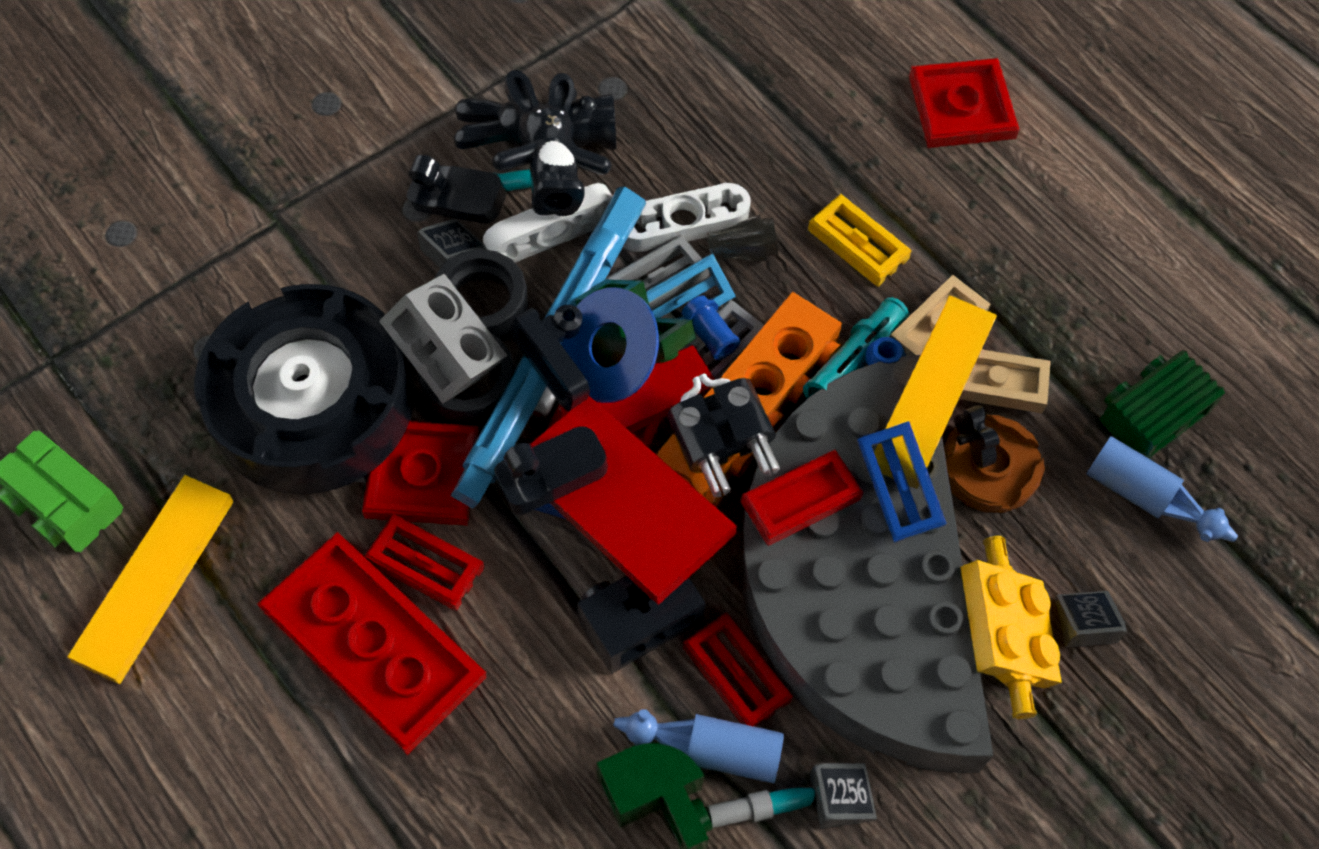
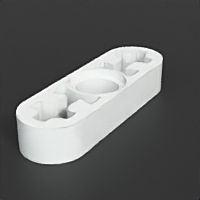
[483,183,612,262]
[623,183,751,252]

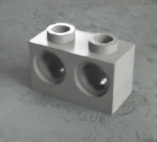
[379,274,508,404]

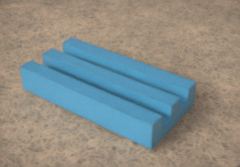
[646,254,736,319]

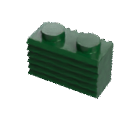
[1099,350,1225,459]

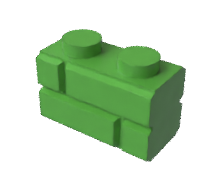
[0,431,124,553]

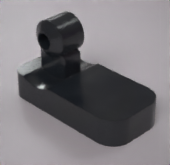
[407,155,507,224]
[511,305,590,412]
[495,427,608,515]

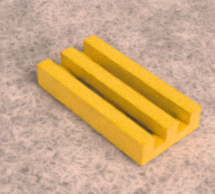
[808,194,912,287]

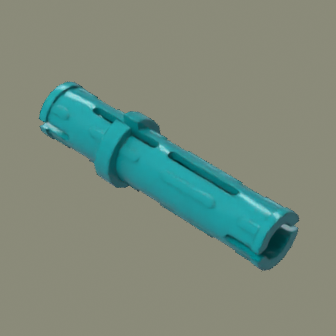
[803,297,909,399]

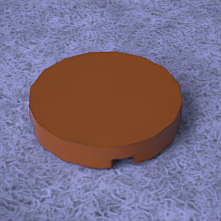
[944,415,1045,513]

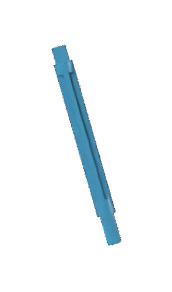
[450,187,646,509]

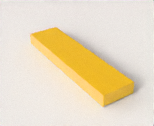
[874,295,997,489]
[67,475,234,685]

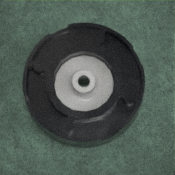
[194,284,414,494]

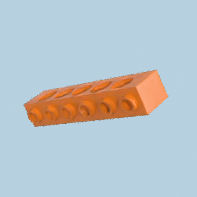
[656,292,842,508]

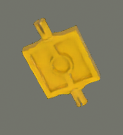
[960,536,1062,719]

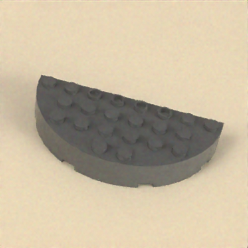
[739,355,993,773]

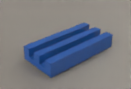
[857,421,947,543]

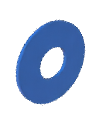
[561,287,659,403]

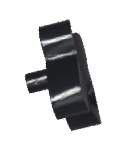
[954,405,1000,469]

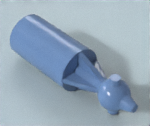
[1086,436,1238,542]
[614,709,784,784]

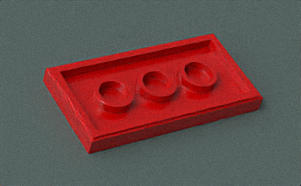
[530,396,737,605]
[257,532,487,755]

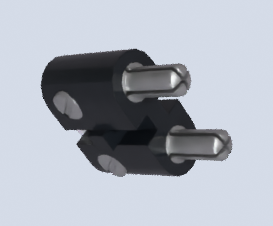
[667,374,780,497]

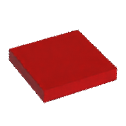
[909,58,1020,148]
[362,421,480,526]

